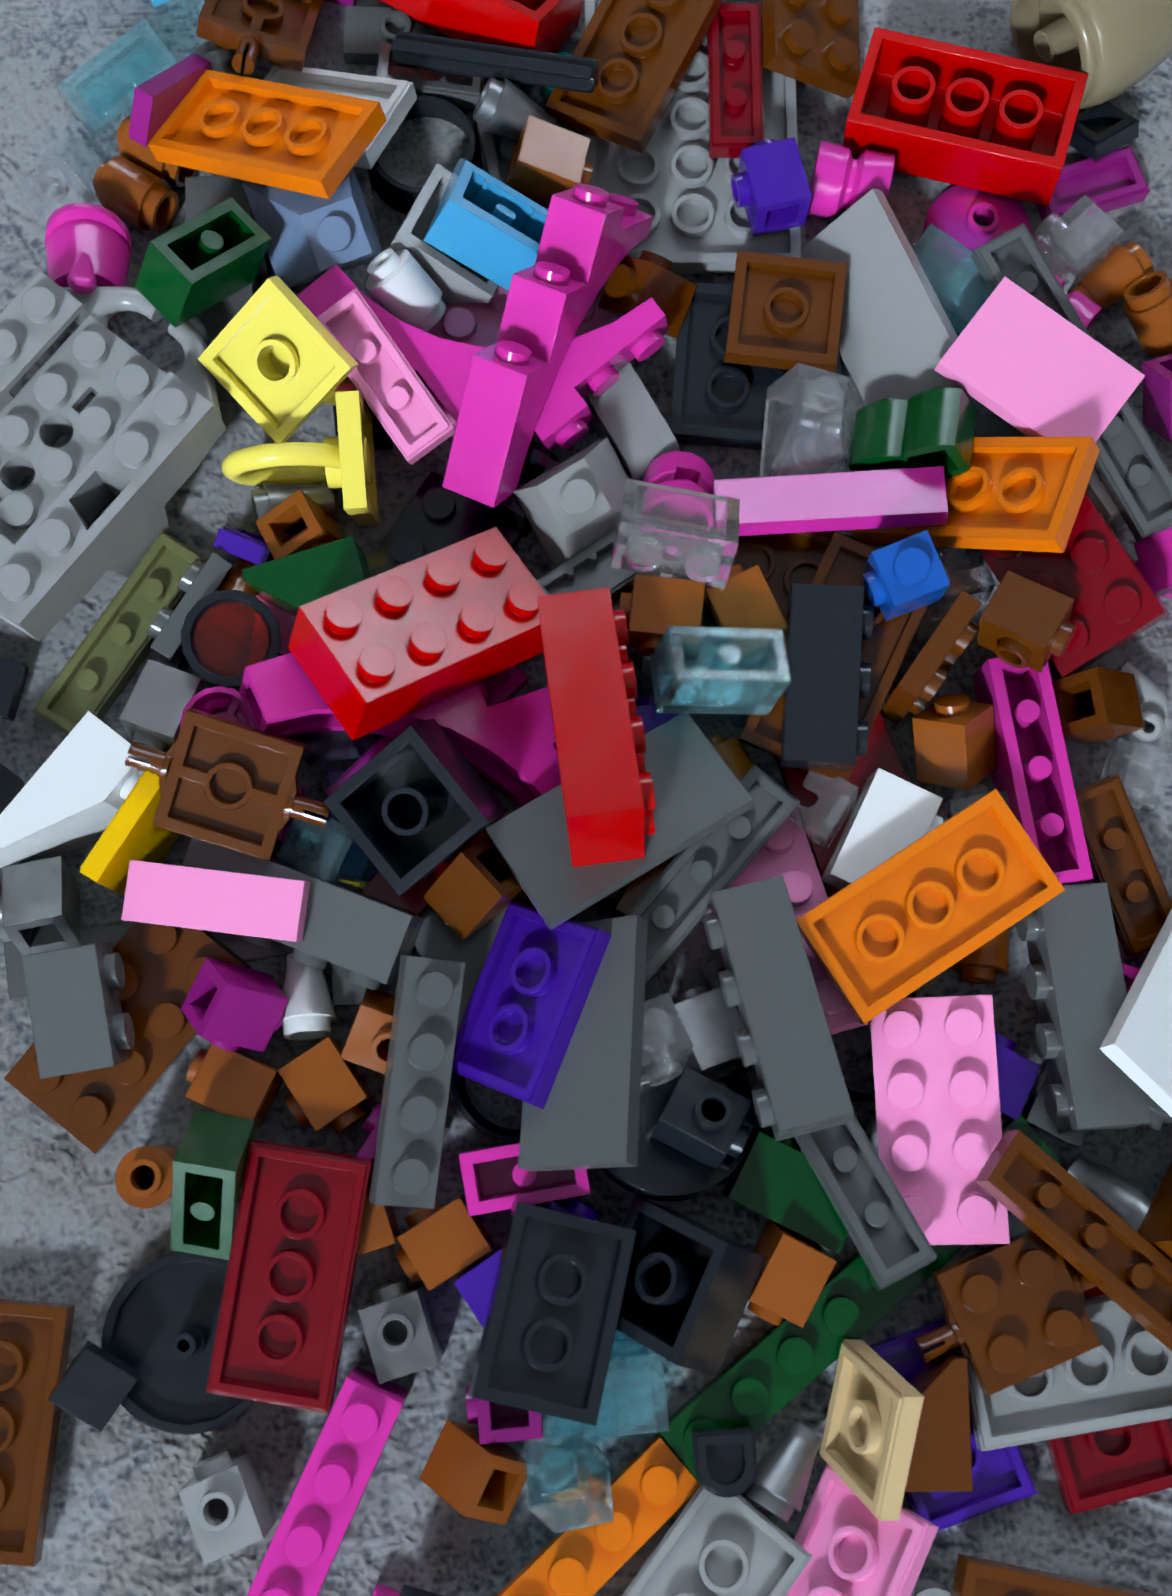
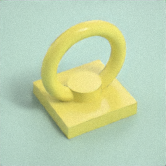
[198,275,358,443]
[222,390,380,526]

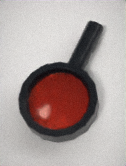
[181,590,284,689]

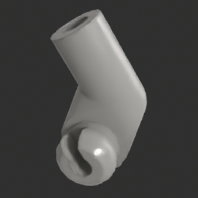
[1116,660,1168,742]

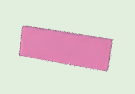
[316,288,455,465]
[121,860,310,942]

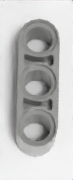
[583,362,680,486]

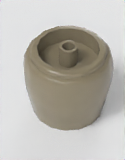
[1010,0,1172,109]

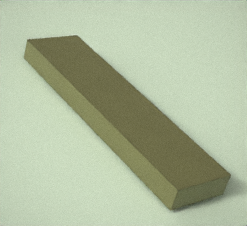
[32,530,208,735]

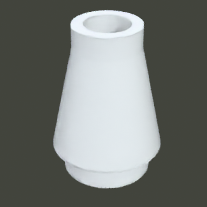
[281,953,336,1041]

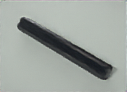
[391,31,599,94]

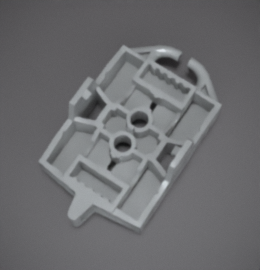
[0,271,227,641]

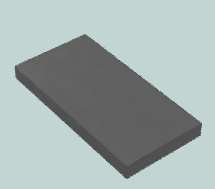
[486,711,753,930]
[518,915,648,1172]

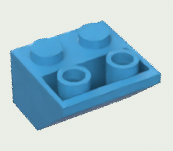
[423,158,548,291]

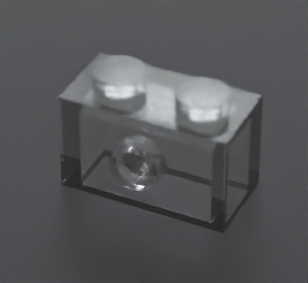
[610,478,740,588]

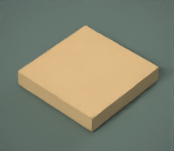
[819,1339,924,1521]

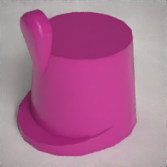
[45,203,133,320]

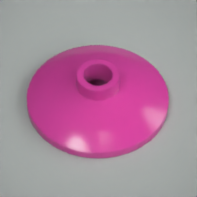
[924,185,1031,282]

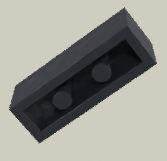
[780,583,874,771]

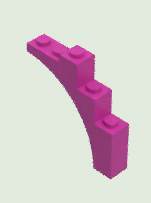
[442,183,653,508]
[297,264,669,451]
[239,653,561,808]

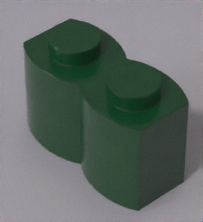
[848,386,977,479]

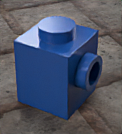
[861,530,951,621]

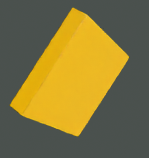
[79,771,180,896]

